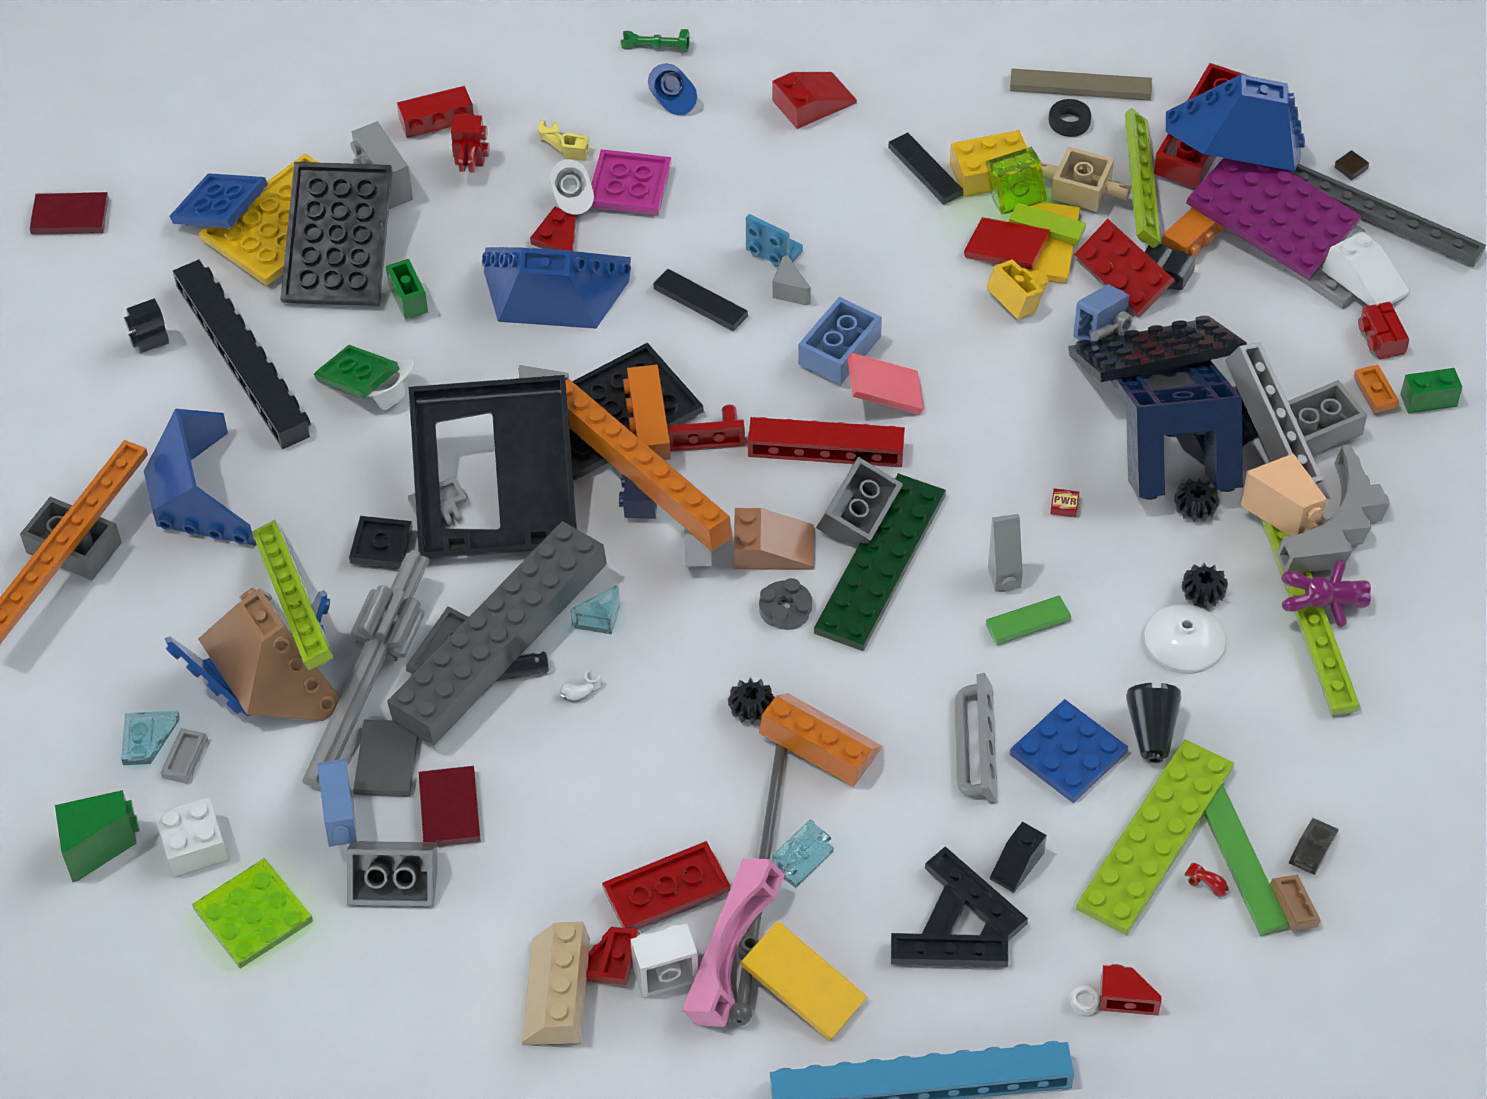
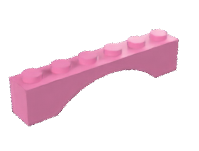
[682,858,785,1027]

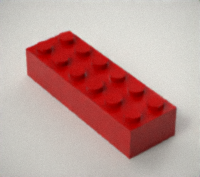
[1154,63,1249,188]

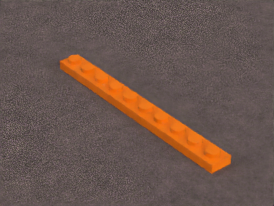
[0,440,148,644]

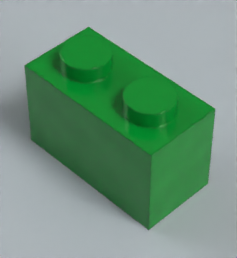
[386,259,428,320]
[1400,368,1462,414]

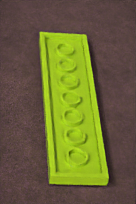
[1076,739,1234,936]

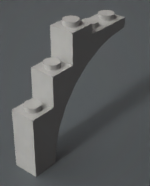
[1276,445,1390,573]

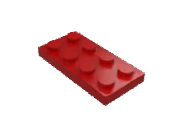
[1074,218,1175,317]
[602,841,730,929]

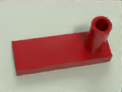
[667,404,745,451]

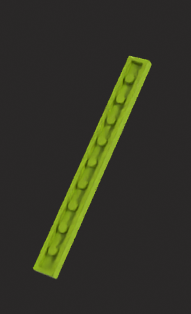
[1260,518,1360,715]
[252,519,334,671]

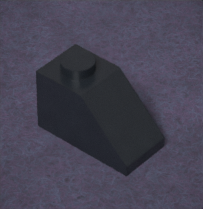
[990,821,1047,893]

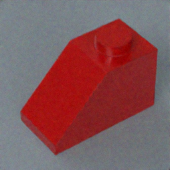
[1099,964,1162,1016]

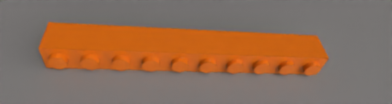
[566,379,733,551]

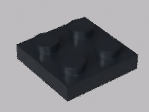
[349,516,413,569]

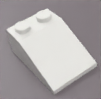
[1322,232,1410,306]

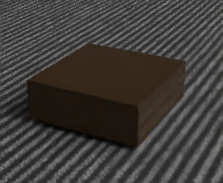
[1334,150,1369,180]

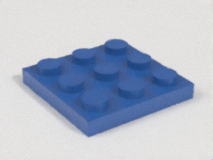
[169,173,268,229]
[1010,699,1128,803]

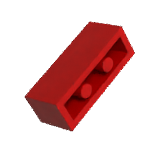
[397,85,474,138]

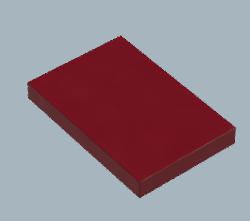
[29,192,109,234]
[418,765,481,846]

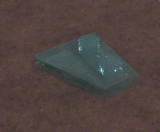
[121,710,180,765]

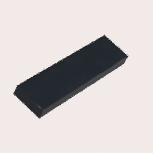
[888,132,963,205]
[653,269,748,331]

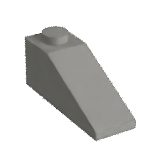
[988,514,1023,591]

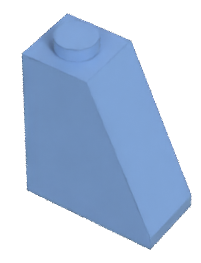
[1073,284,1129,341]
[317,759,357,847]

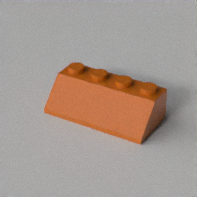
[759,693,882,787]

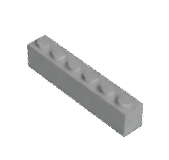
[1225,342,1323,485]

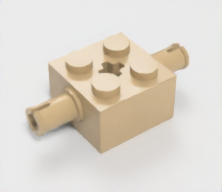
[1034,146,1131,212]

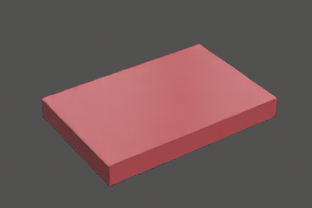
[847,352,924,415]

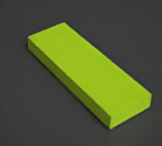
[1009,203,1087,246]

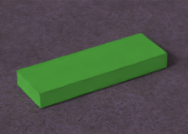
[986,595,1071,645]

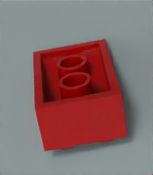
[772,72,857,129]

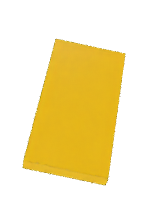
[1022,201,1080,284]
[740,921,868,1041]

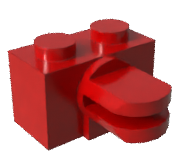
[451,114,490,173]

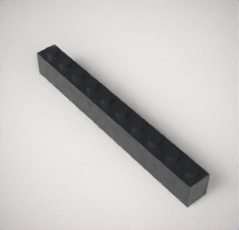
[172,259,311,450]

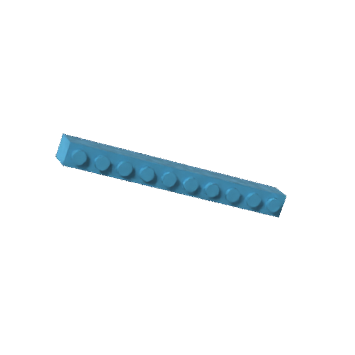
[770,1041,1074,1099]

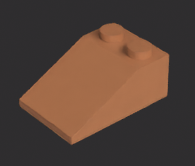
[734,508,814,570]

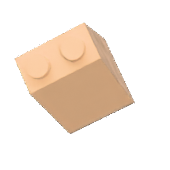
[1241,454,1327,536]

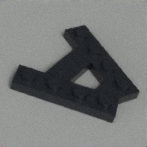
[891,846,1028,967]

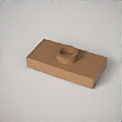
[1270,875,1321,931]

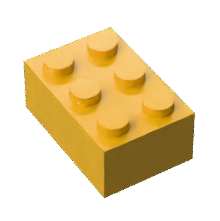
[950,130,1034,197]

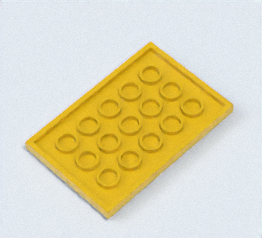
[199,153,318,286]

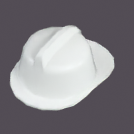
[550,159,594,215]
[367,359,415,410]

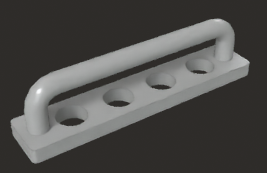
[955,673,997,803]

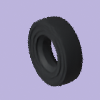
[1048,99,1091,137]

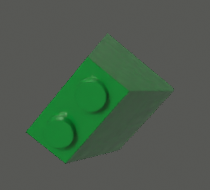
[55,790,140,882]

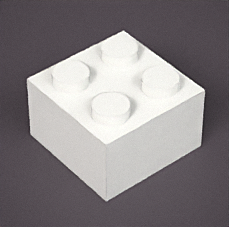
[155,797,229,877]
[630,923,698,998]

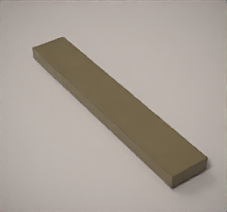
[1010,68,1152,100]

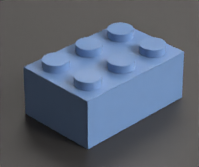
[798,297,882,385]

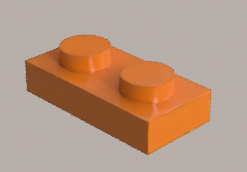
[1353,364,1399,414]

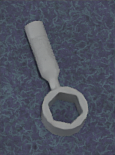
[1090,311,1133,341]

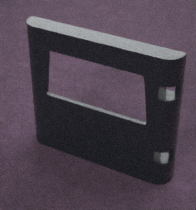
[408,375,577,559]

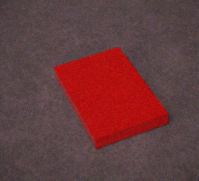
[964,217,1051,270]

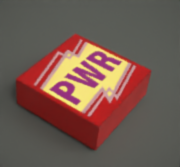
[1050,488,1080,517]

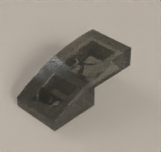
[1289,818,1339,875]

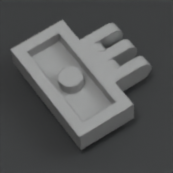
[408,476,466,527]

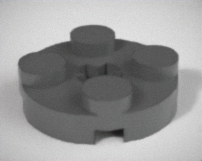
[759,578,812,630]

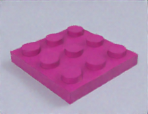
[590,149,672,215]

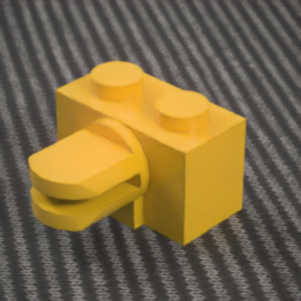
[986,259,1049,319]

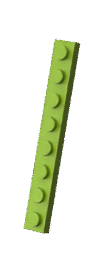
[1125,108,1161,248]

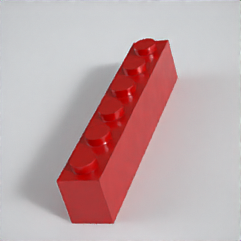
[748,417,905,467]

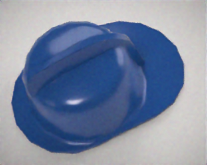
[648,63,697,115]

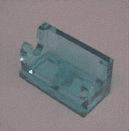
[772,819,834,888]

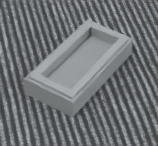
[160,728,208,784]

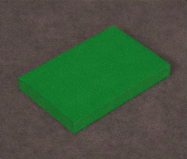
[314,345,400,399]

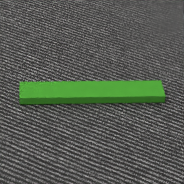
[1204,784,1288,936]

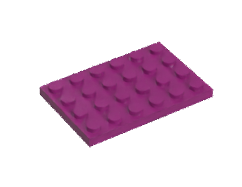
[1186,158,1362,281]

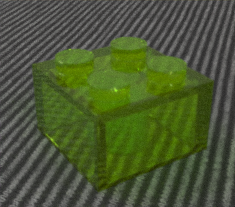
[986,146,1047,215]

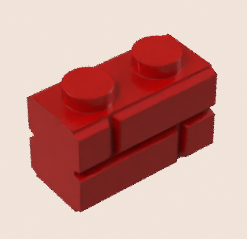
[1358,301,1410,360]

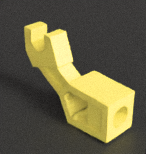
[538,120,590,161]

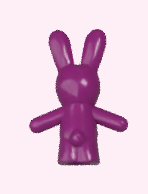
[1281,560,1371,627]

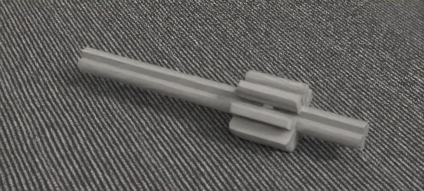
[302,550,429,791]

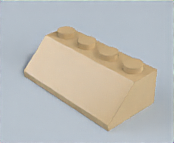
[522,921,590,1045]

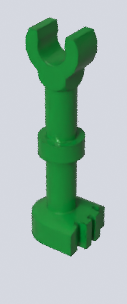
[621,29,690,52]

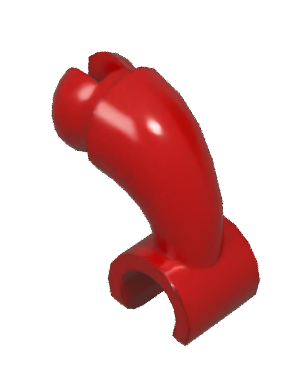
[1185,863,1229,897]

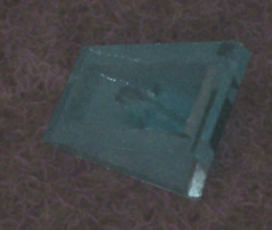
[570,585,620,635]

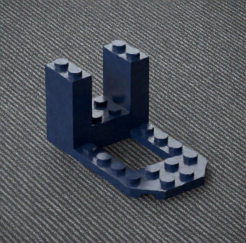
[1111,360,1243,500]

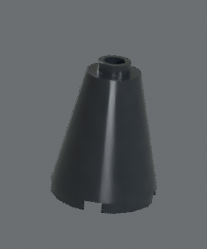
[1126,683,1182,763]

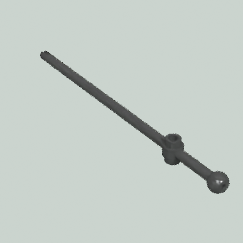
[729,743,787,1025]

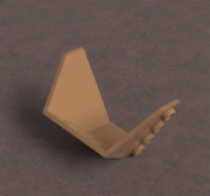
[198,588,340,721]

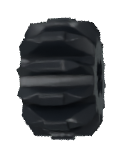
[1174,478,1220,523]
[1181,562,1228,608]
[728,677,775,725]

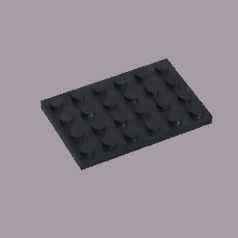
[280,162,393,306]
[1068,315,1247,383]
[569,342,704,481]

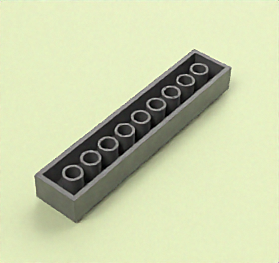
[387,521,607,746]

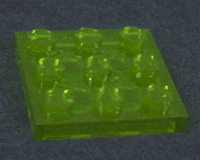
[192,858,313,969]

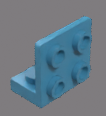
[745,214,803,266]

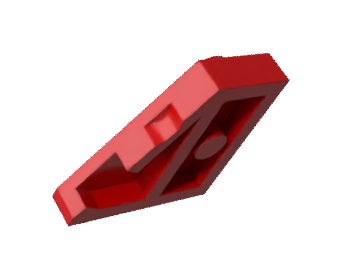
[530,206,576,251]
[586,927,640,985]

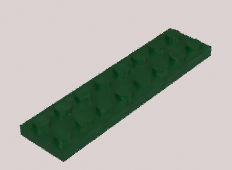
[814,473,946,651]

